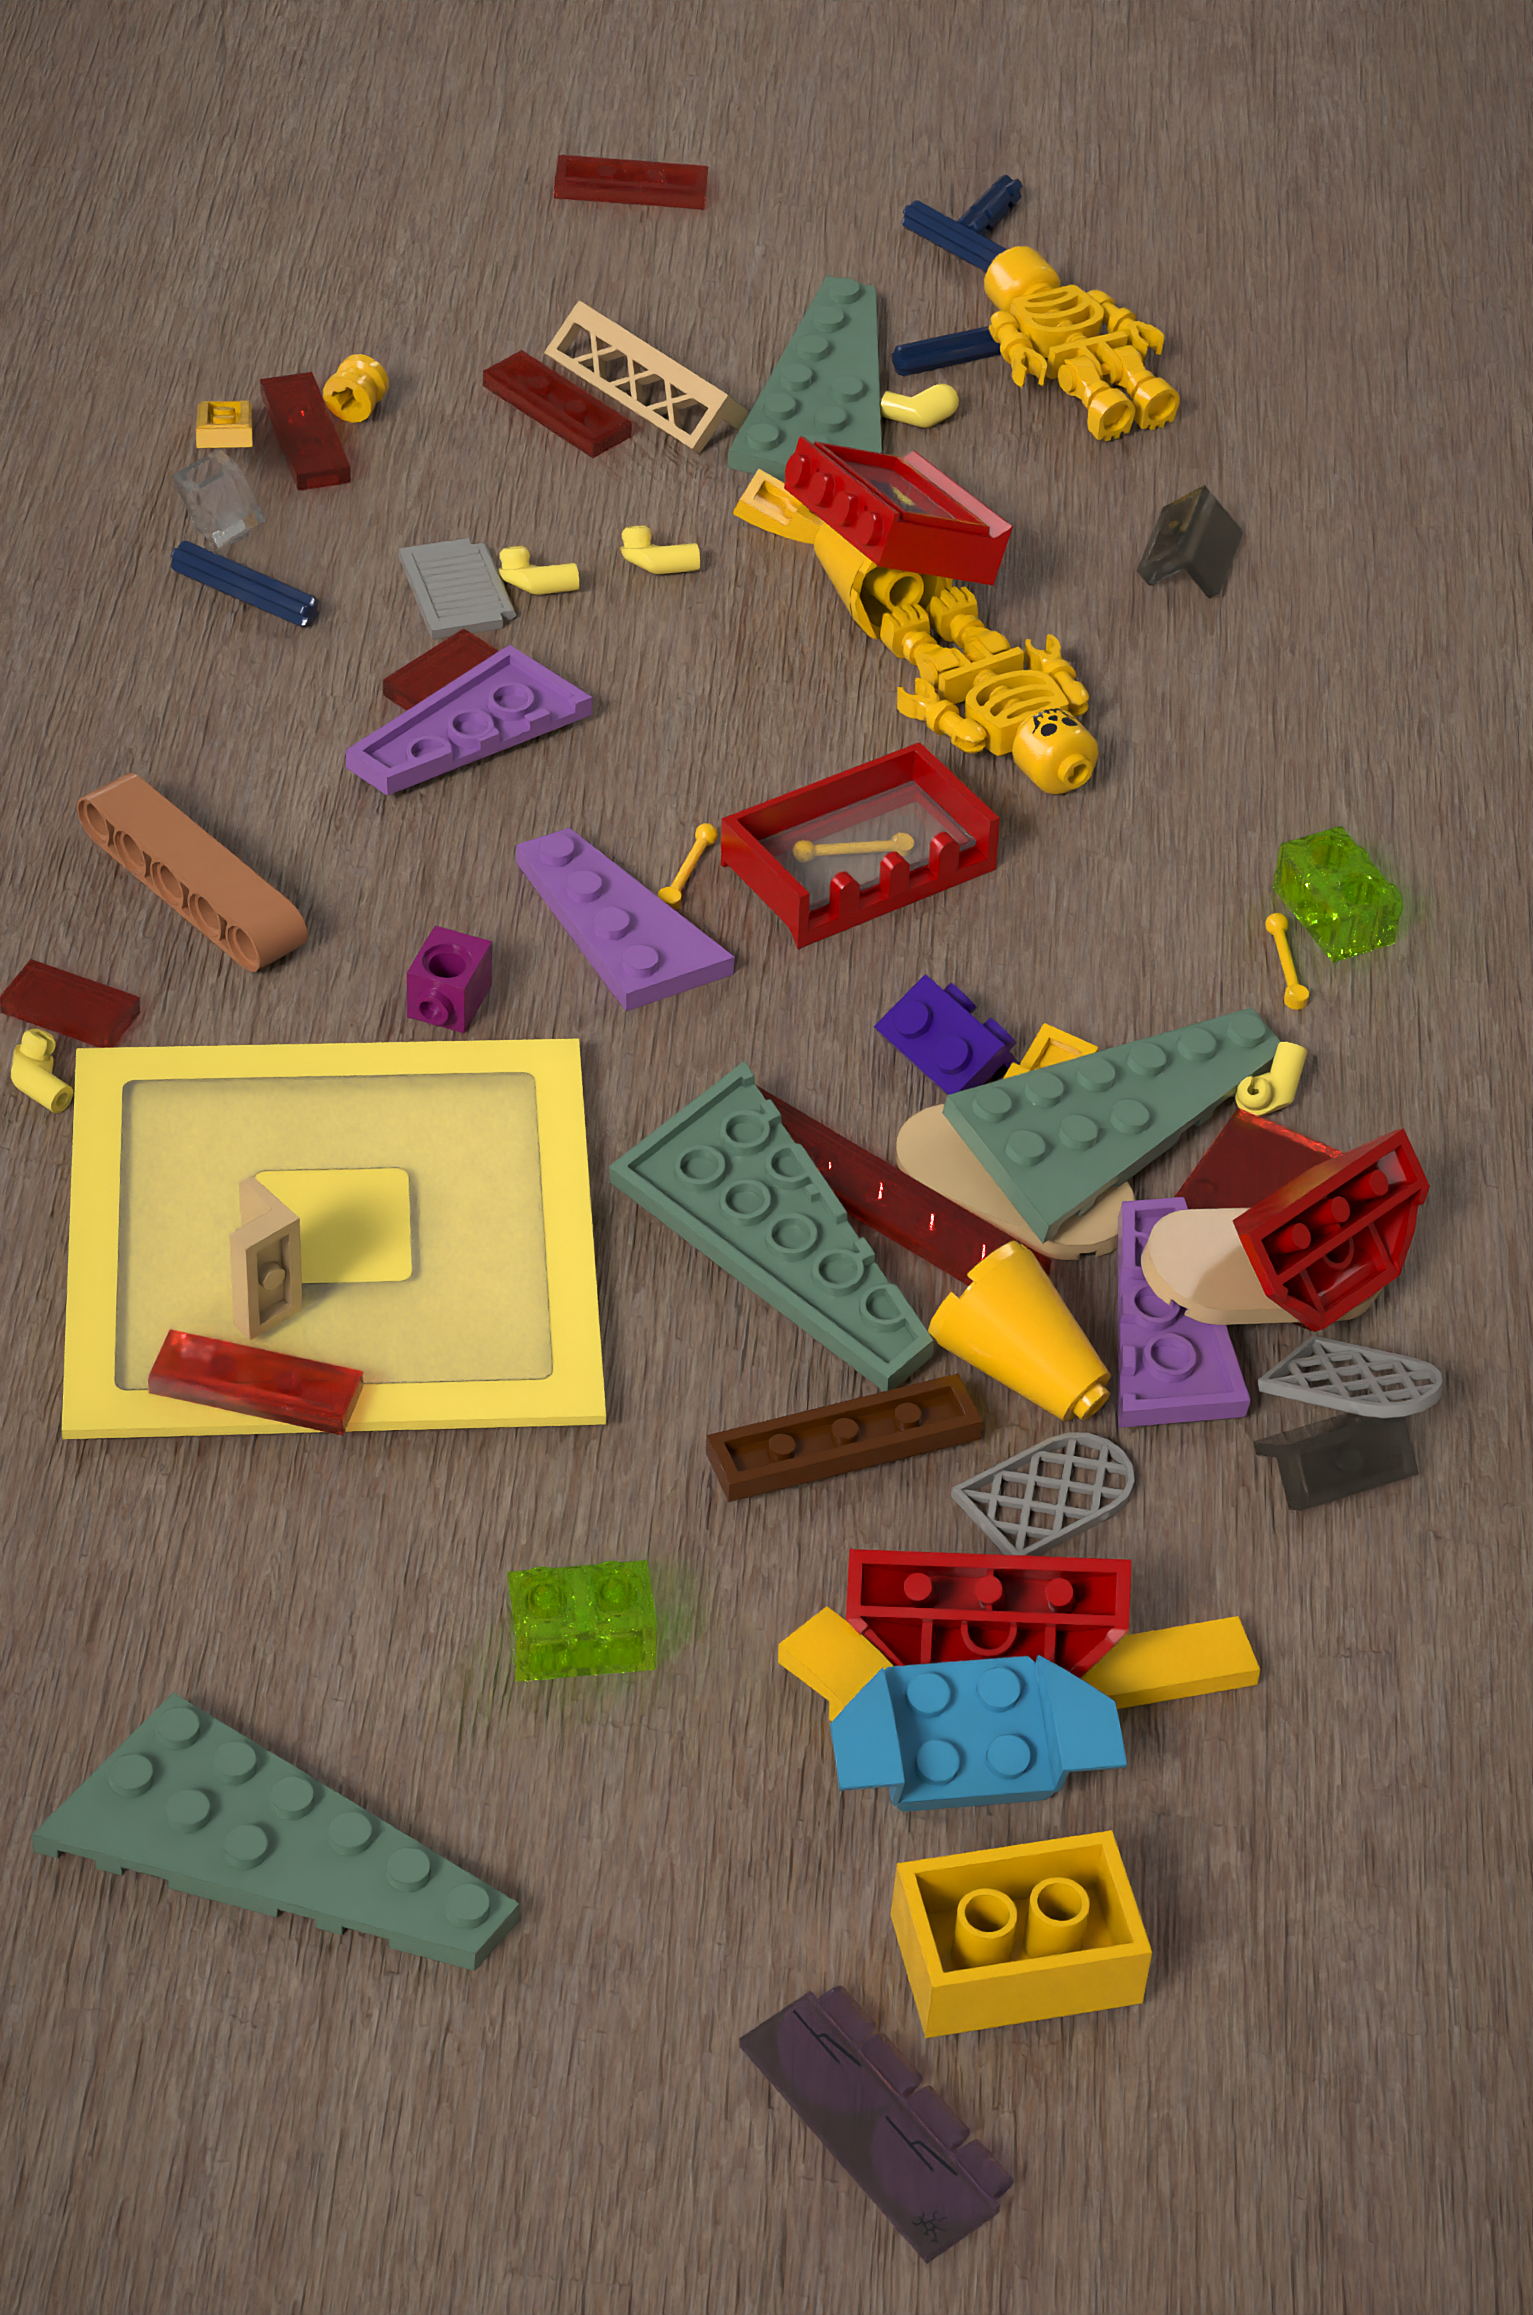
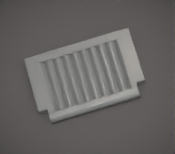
[399,538,516,640]

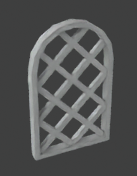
[1258,1335,1444,1418]
[951,1432,1135,1556]

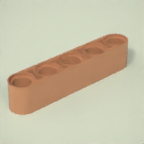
[77,773,308,972]

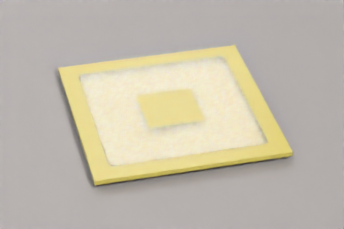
[62,1038,606,1439]

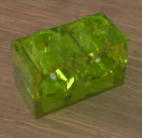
[1272,826,1403,963]
[506,1560,658,1682]

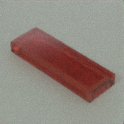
[554,155,709,210]
[483,350,632,459]
[260,372,351,490]
[148,1329,363,1436]

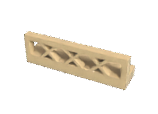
[544,300,750,454]

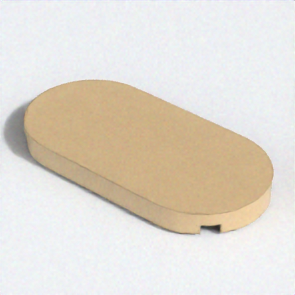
[895,1104,1135,1260]
[1141,1208,1383,1325]

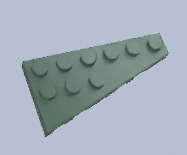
[727,276,882,482]
[942,1007,1281,1244]
[609,1061,934,1391]
[32,1692,520,1971]

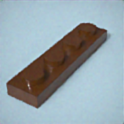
[706,1373,983,1502]

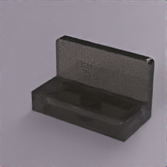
[1137,485,1243,598]
[1253,1412,1419,1511]

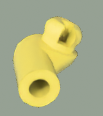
[880,384,959,428]
[620,526,700,574]
[498,546,580,595]
[11,1029,74,1114]
[1235,1042,1308,1117]

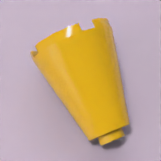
[814,522,953,640]
[928,1241,1111,1422]

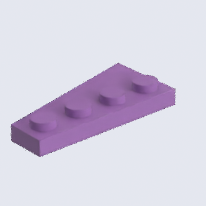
[346,645,593,796]
[516,828,735,1011]
[1118,1197,1251,1428]

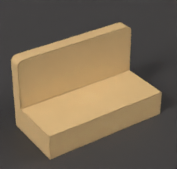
[229,1175,303,1340]

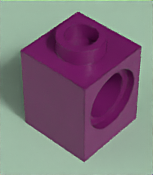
[407,925,492,1033]

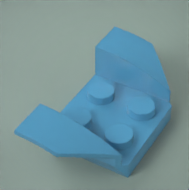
[830,1655,1127,1812]

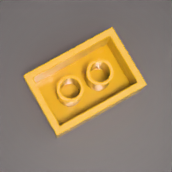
[890,1830,1152,2039]

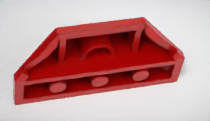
[1232,1128,1430,1332]
[846,1549,1132,1679]

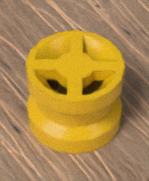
[323,354,389,423]

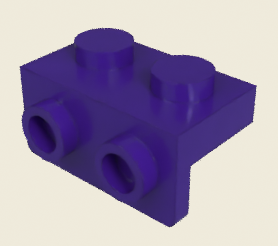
[874,974,1020,1095]

